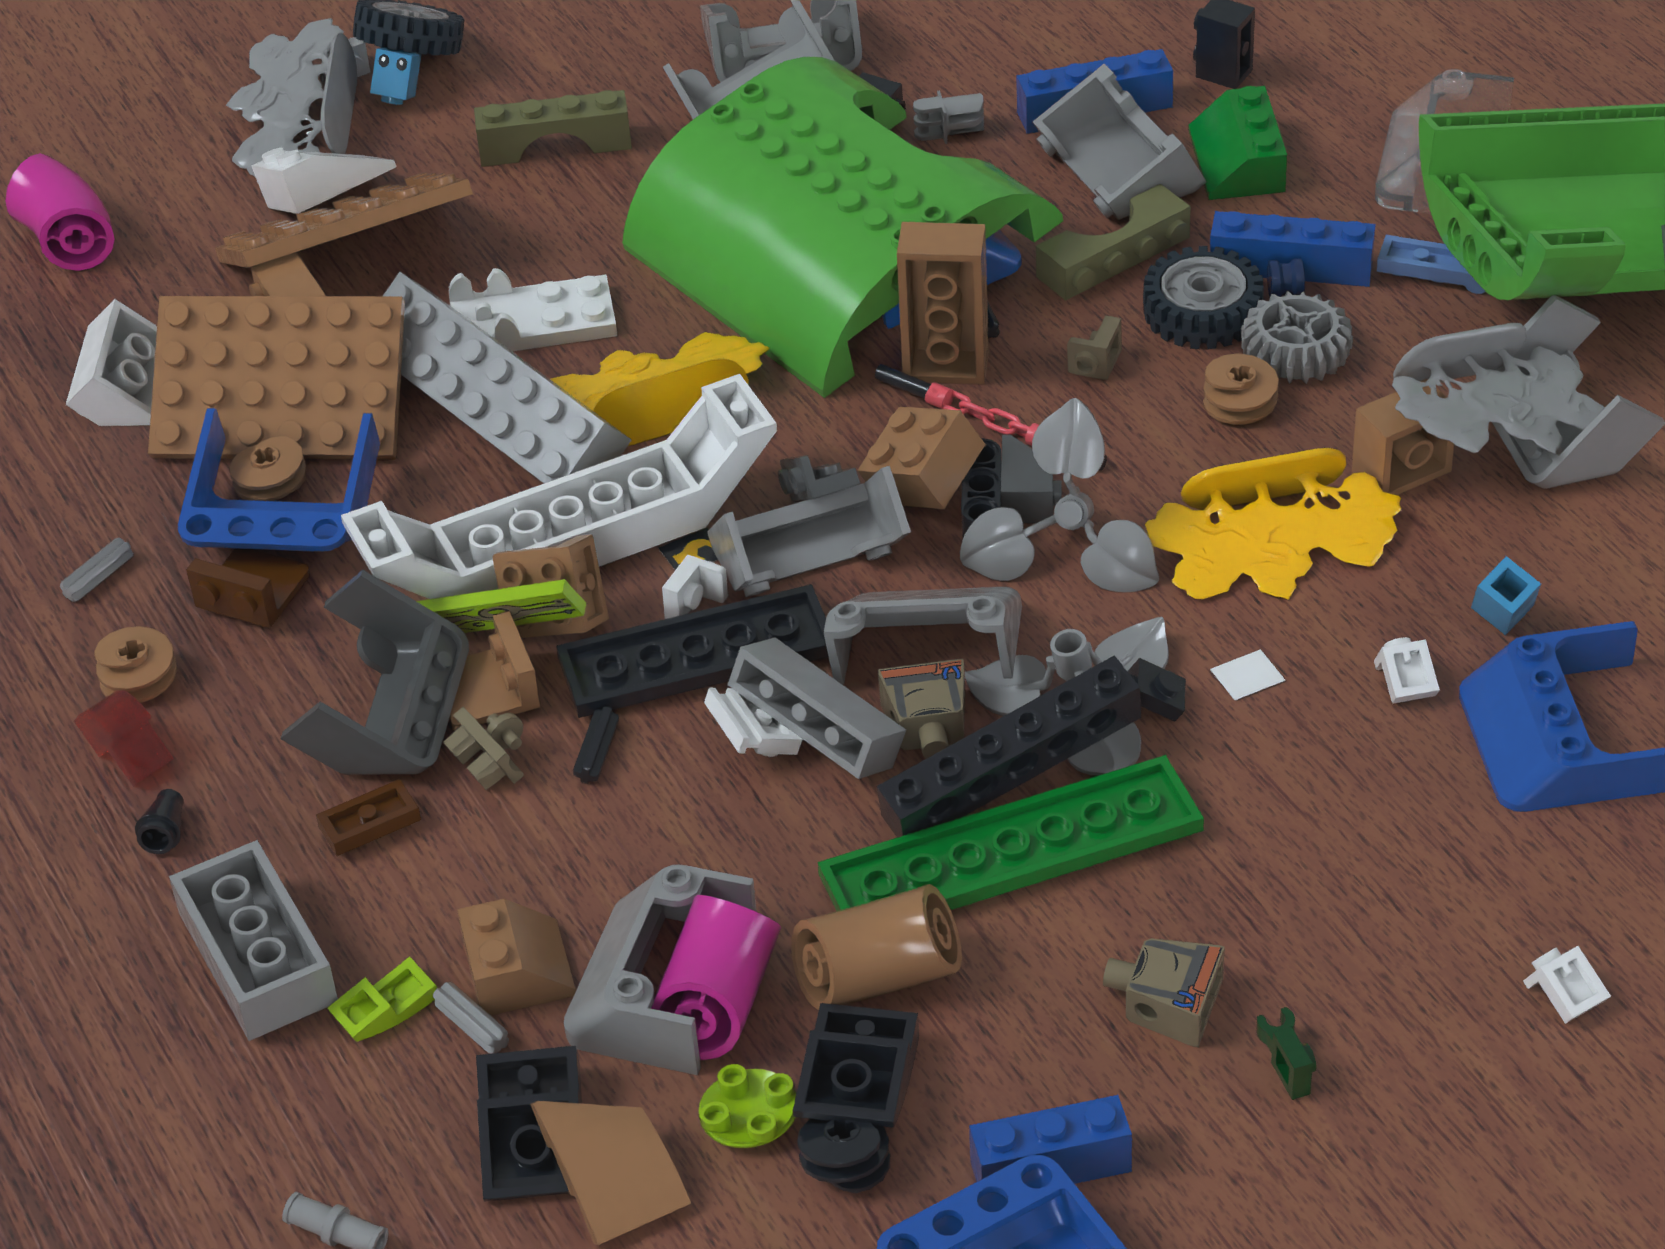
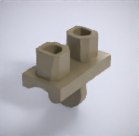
[443,707,524,790]

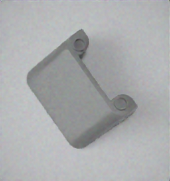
[663,0,835,119]
[824,587,1022,685]

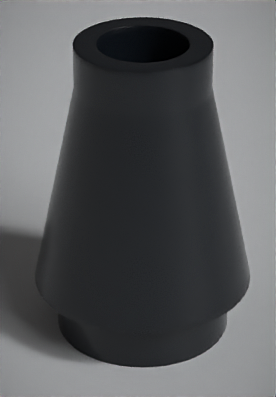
[135,789,184,854]

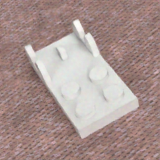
[449,268,617,352]

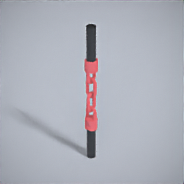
[875,364,1107,471]

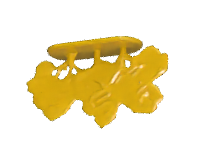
[550,332,770,446]
[1145,448,1401,600]

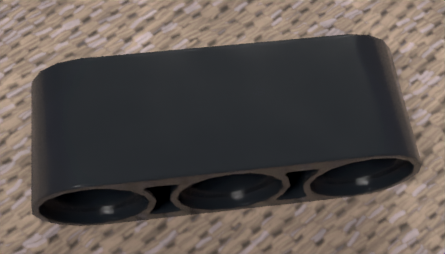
[961,438,1001,540]

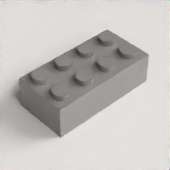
[169,840,338,1041]

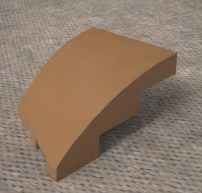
[530,1101,691,1245]

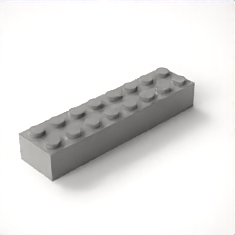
[383,272,631,483]

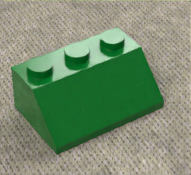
[1188,86,1287,200]

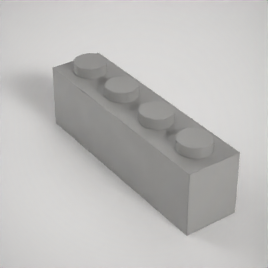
[728,638,906,779]

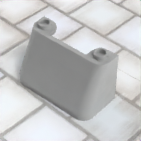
[700,0,862,82]
[1033,64,1206,220]

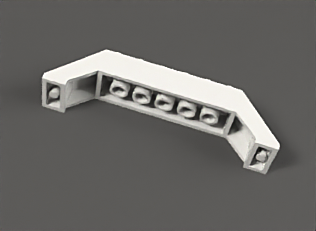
[341,374,777,599]

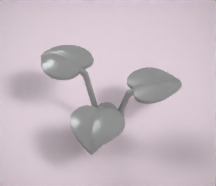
[960,398,1159,592]
[965,616,1169,776]

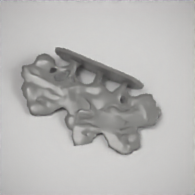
[226,18,357,178]
[1392,323,1605,454]

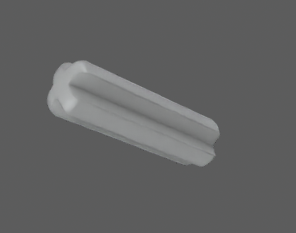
[60,538,133,602]
[433,982,509,1054]

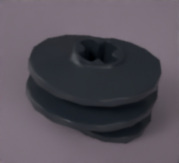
[797,1119,891,1193]

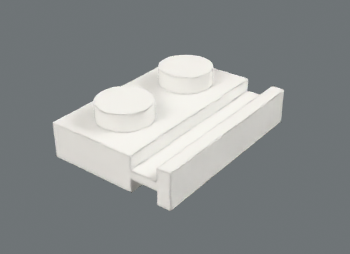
[704,688,802,757]

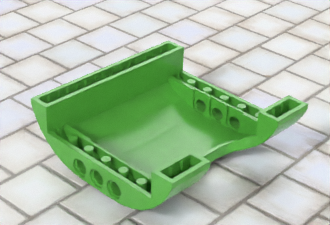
[622,57,1063,398]
[1419,103,1665,300]

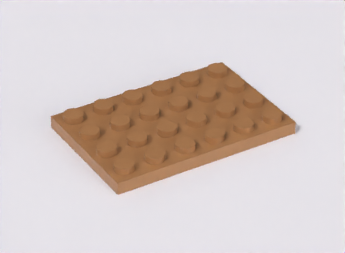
[215,172,473,268]
[148,296,405,460]

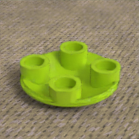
[699,1064,796,1148]

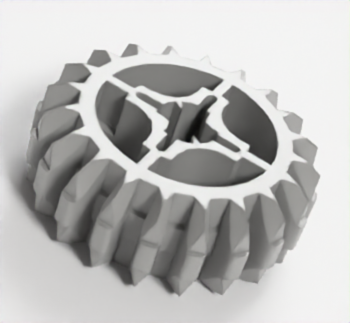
[1241,291,1353,384]

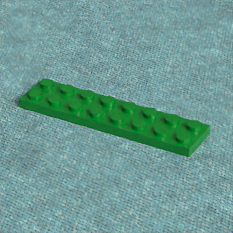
[818,755,1204,911]

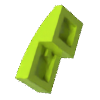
[327,956,438,1042]

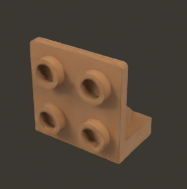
[492,534,609,638]
[449,611,540,731]

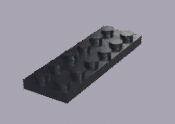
[556,584,829,718]

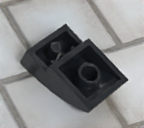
[793,1003,919,1128]
[476,1046,582,1202]

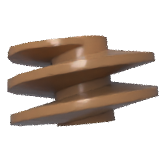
[1203,353,1279,425]
[230,436,306,501]
[94,626,178,704]

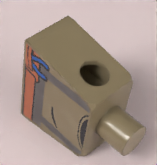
[878,659,965,759]
[1103,938,1225,1048]

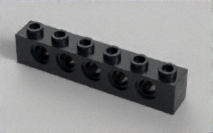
[876,655,1141,837]

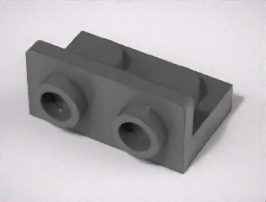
[778,456,860,501]

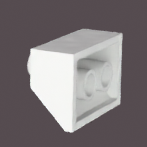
[66,299,157,426]

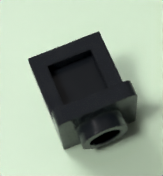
[1128,658,1186,722]

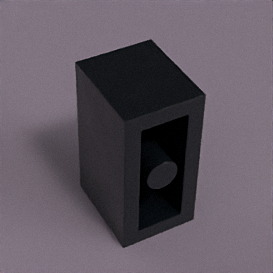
[1193,0,1255,89]

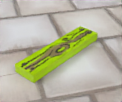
[416,579,586,633]

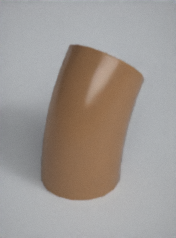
[791,884,962,1010]

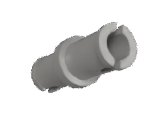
[282,1192,389,1249]

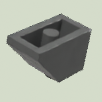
[1001,435,1062,523]

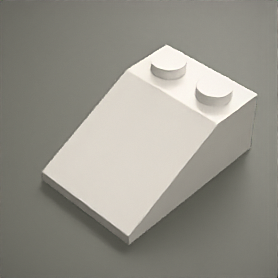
[251,148,397,214]

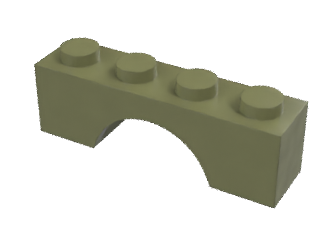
[474,90,632,167]
[1036,184,1191,301]

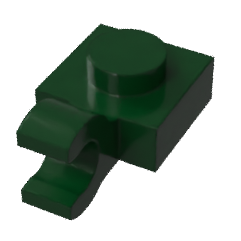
[1256,1007,1317,1100]

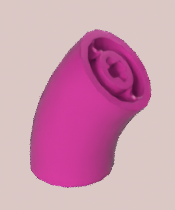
[5,153,115,271]
[651,895,781,1060]

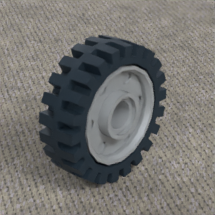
[353,0,464,55]
[1143,246,1264,349]

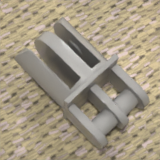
[913,90,984,144]

